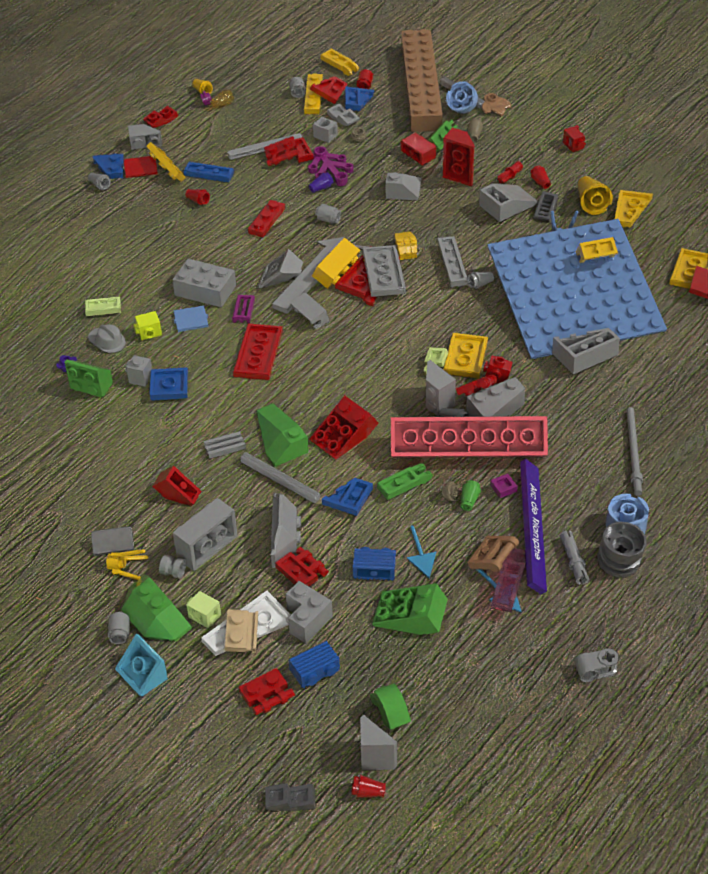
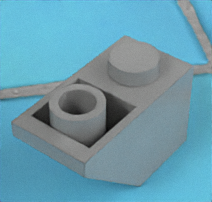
[128,124,162,150]

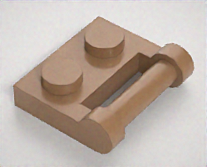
[467,536,519,573]

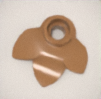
[482,93,512,116]

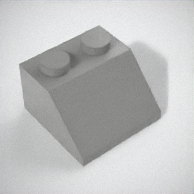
[426,360,456,417]

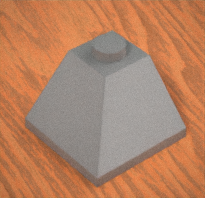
[386,173,422,201]
[257,249,303,289]

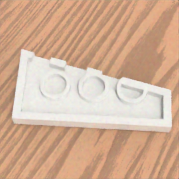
[202,591,291,656]

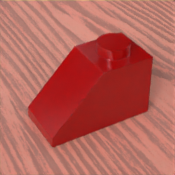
[152,466,201,506]

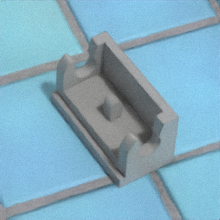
[290,292,330,329]

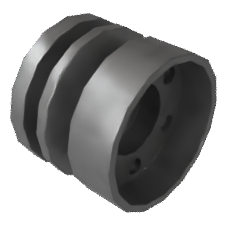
[597,522,646,578]

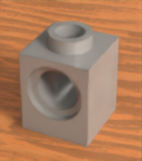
[312,117,338,143]

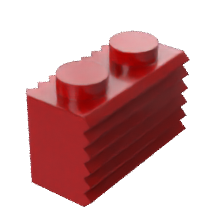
[401,132,436,165]

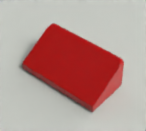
[123,156,158,178]

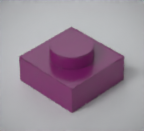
[490,473,518,498]

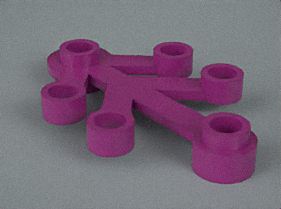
[308,146,354,186]

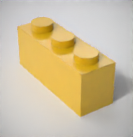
[312,238,360,289]

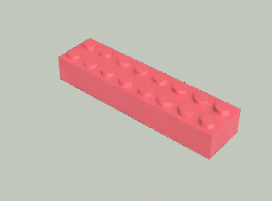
[391,416,548,458]

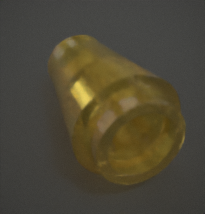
[211,89,234,108]

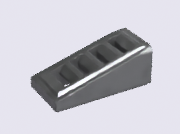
[533,191,558,222]

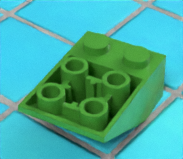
[372,583,448,635]

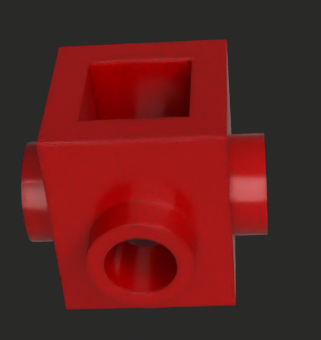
[483,355,513,384]

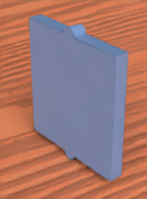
[174,306,208,332]

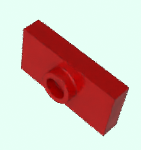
[295,137,314,163]

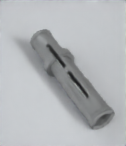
[560,530,589,585]

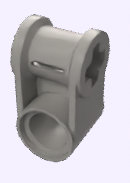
[574,649,618,682]

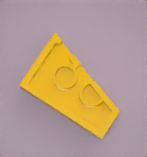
[146,142,186,182]
[615,190,653,228]

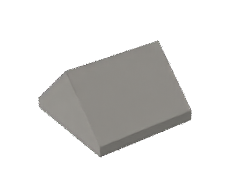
[360,715,397,770]

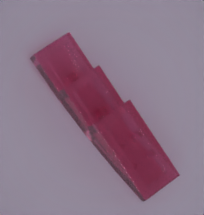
[491,548,526,613]

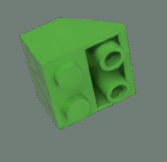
[65,360,113,398]

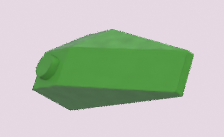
[256,403,309,467]

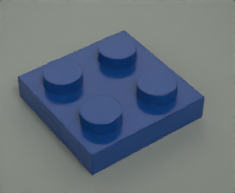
[150,367,188,400]

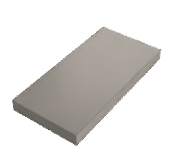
[362,245,406,297]

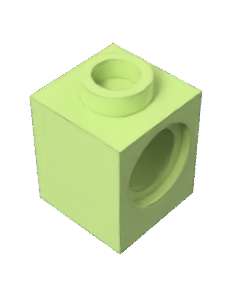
[186,591,221,629]

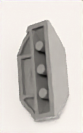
[271,493,301,568]

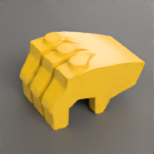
[394,231,417,260]

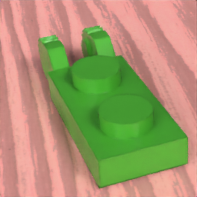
[377,463,433,500]

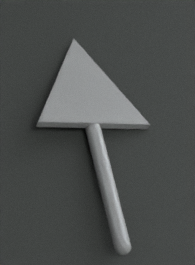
[317,237,367,249]

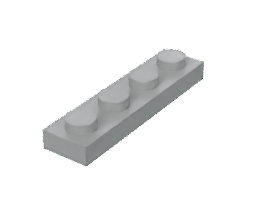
[437,236,468,287]

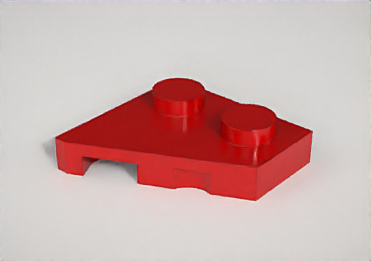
[309,76,348,104]

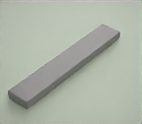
[272,245,335,314]

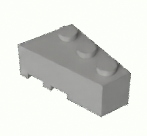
[552,328,620,374]
[466,377,525,417]

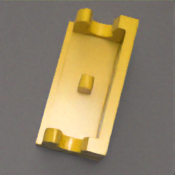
[575,237,618,263]

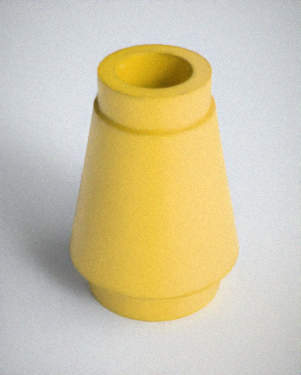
[192,79,213,94]

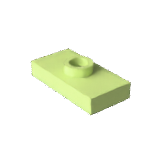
[85,297,121,316]

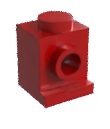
[563,125,586,152]

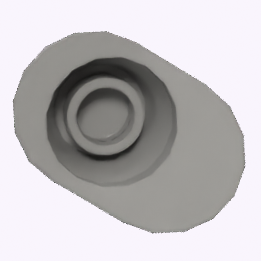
[88,324,126,353]

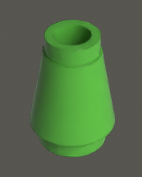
[460,480,481,511]

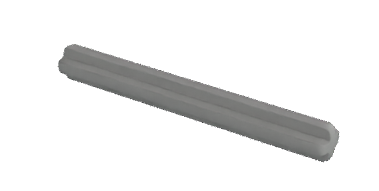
[227,133,302,160]
[240,452,320,503]

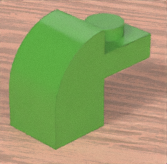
[369,684,411,730]

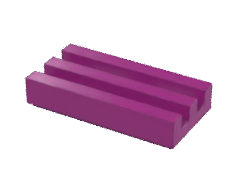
[232,295,255,323]

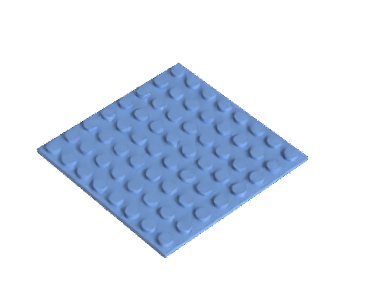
[487,219,667,359]

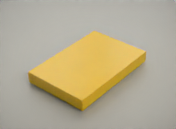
[669,248,708,289]
[443,333,488,379]

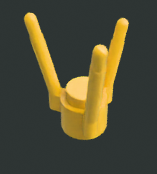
[106,549,149,580]

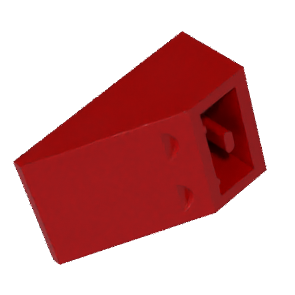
[309,395,379,460]

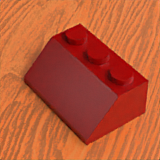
[443,127,475,187]

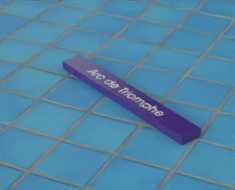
[520,459,547,595]

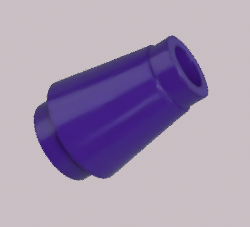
[308,172,334,193]

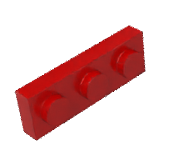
[248,200,285,237]

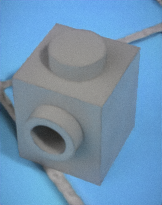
[125,355,152,387]

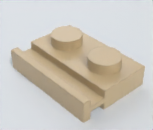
[225,609,258,653]

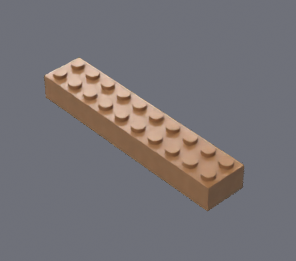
[401,29,442,132]

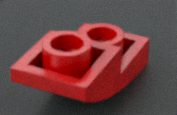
[143,105,178,128]

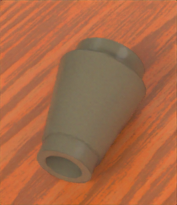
[468,119,483,143]

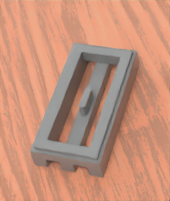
[203,431,246,459]

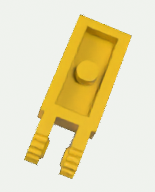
[320,49,359,76]

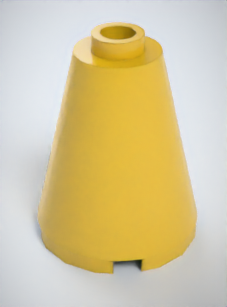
[577,176,613,215]

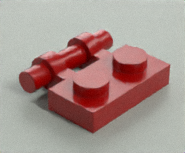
[264,136,298,166]
[455,374,497,396]
[275,547,329,586]
[239,668,295,715]

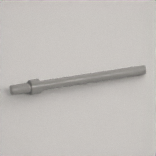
[626,407,643,496]

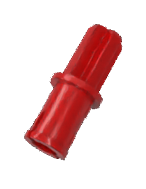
[497,161,523,184]

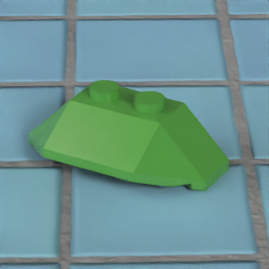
[121,574,192,641]

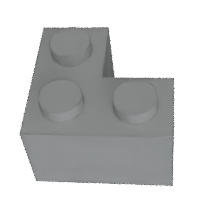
[286,581,333,643]

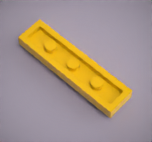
[304,73,323,114]

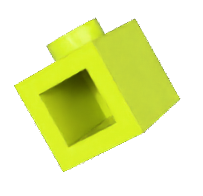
[133,311,162,340]

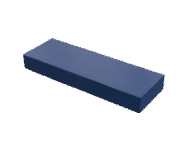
[183,162,234,182]

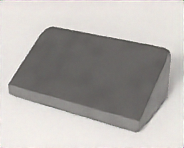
[91,526,134,556]

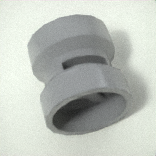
[289,77,306,98]
[159,554,186,579]

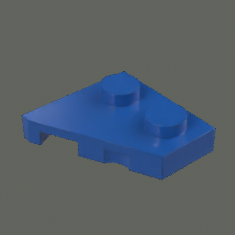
[344,86,374,111]
[93,154,124,179]
[322,478,373,516]

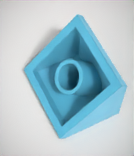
[115,634,168,696]

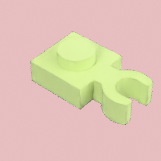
[424,347,448,376]

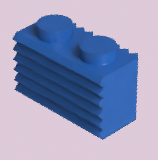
[353,547,396,581]
[288,641,340,688]

